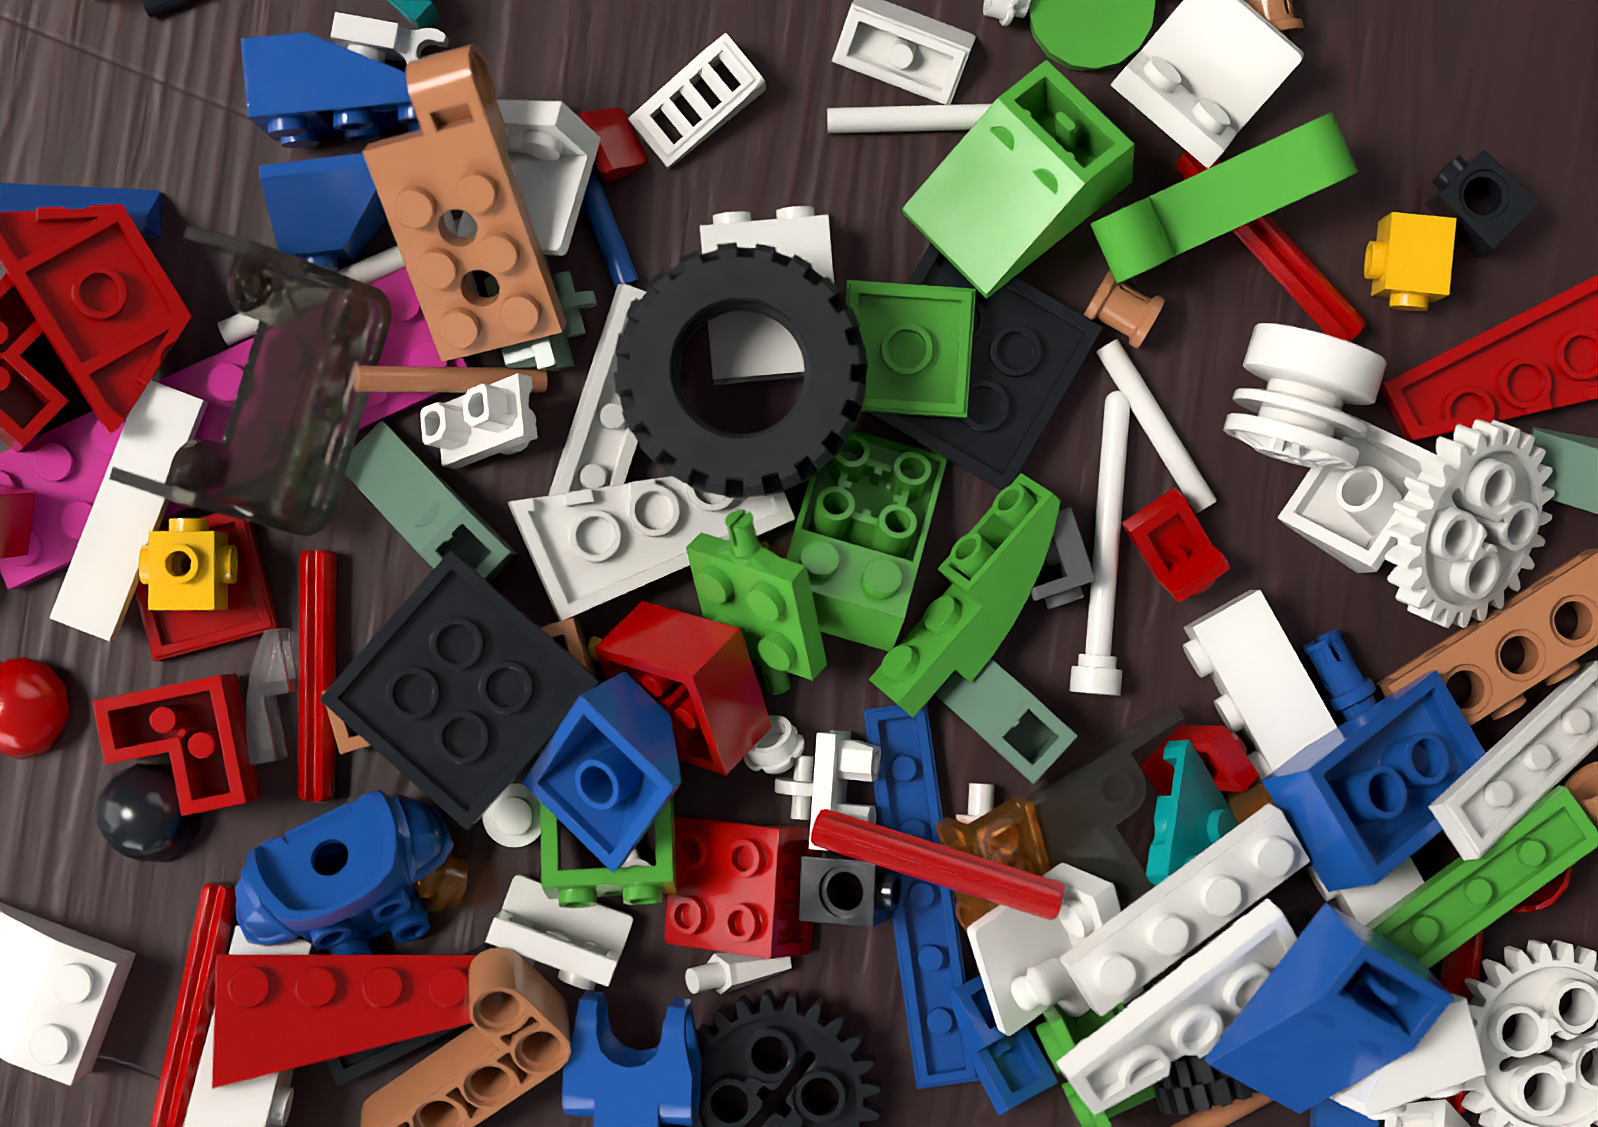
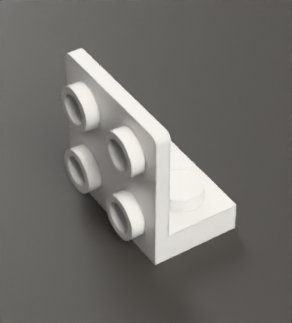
[1111,0,1304,169]
[456,99,601,256]
[967,862,1144,1036]

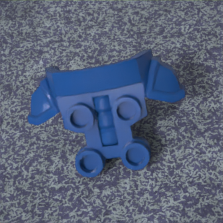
[235,789,454,955]

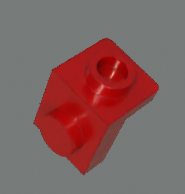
[1122,488,1231,602]
[1142,725,1260,796]

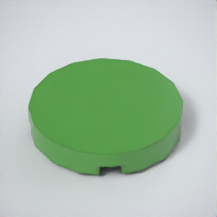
[1028,0,1155,72]

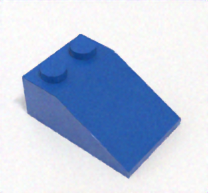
[1262,670,1486,892]

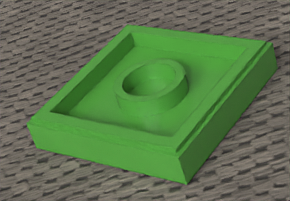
[846,280,976,419]

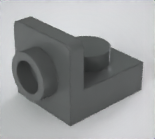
[1028,507,1096,609]

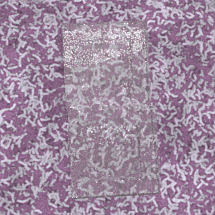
[246,628,299,765]

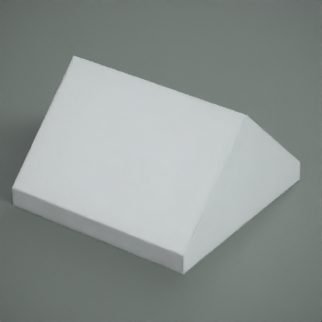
[1278,414,1437,573]

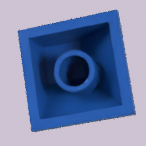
[259,153,388,276]
[522,671,682,873]

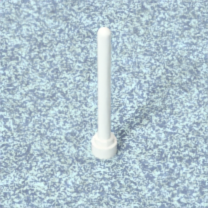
[1069,391,1130,696]

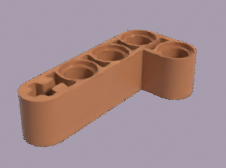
[360,947,571,1127]

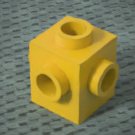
[139,519,238,610]

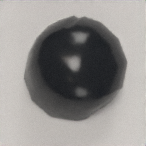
[95,763,201,862]

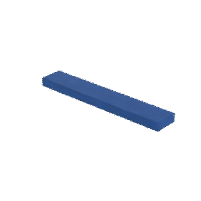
[863,703,980,1089]

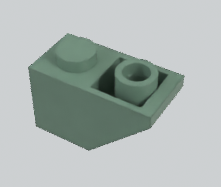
[934,659,1077,784]

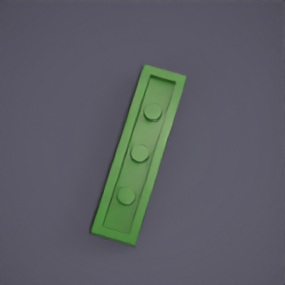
[1365,785,1598,969]

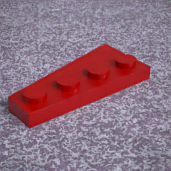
[1379,274,1598,442]
[211,954,477,1089]

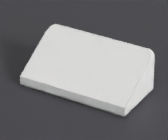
[832,0,976,105]

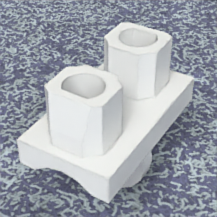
[420,373,538,469]
[774,730,881,851]

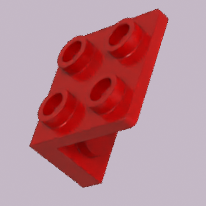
[664,817,816,959]

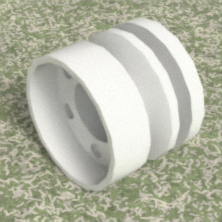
[1223,323,1387,469]

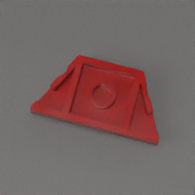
[0,204,192,436]

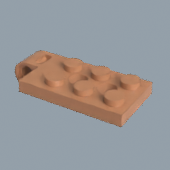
[362,44,567,362]

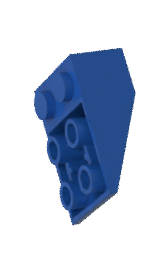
[241,32,421,148]
[1204,903,1455,1114]

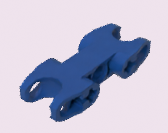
[562,991,702,1127]

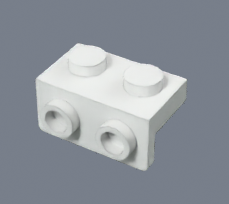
[485,874,633,990]

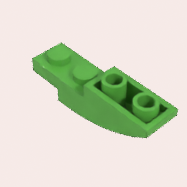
[869,473,1061,718]

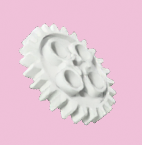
[1385,419,1554,628]
[1461,939,1598,1127]

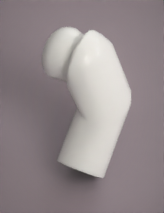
[1011,958,1090,1017]

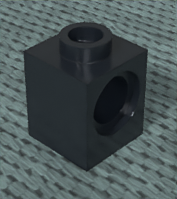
[1424,149,1539,258]
[799,850,902,927]

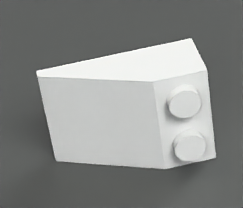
[0,902,136,1086]

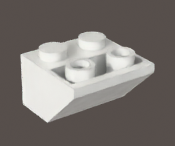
[1329,993,1486,1120]

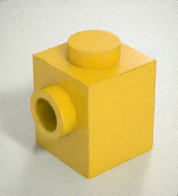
[1364,212,1456,311]

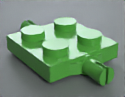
[686,510,827,695]

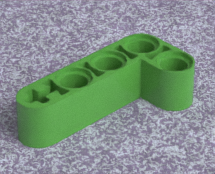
[1090,112,1359,283]

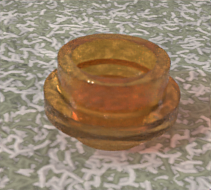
[417,850,467,913]

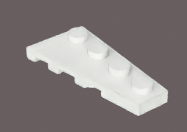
[508,476,795,621]
[1056,899,1297,1115]

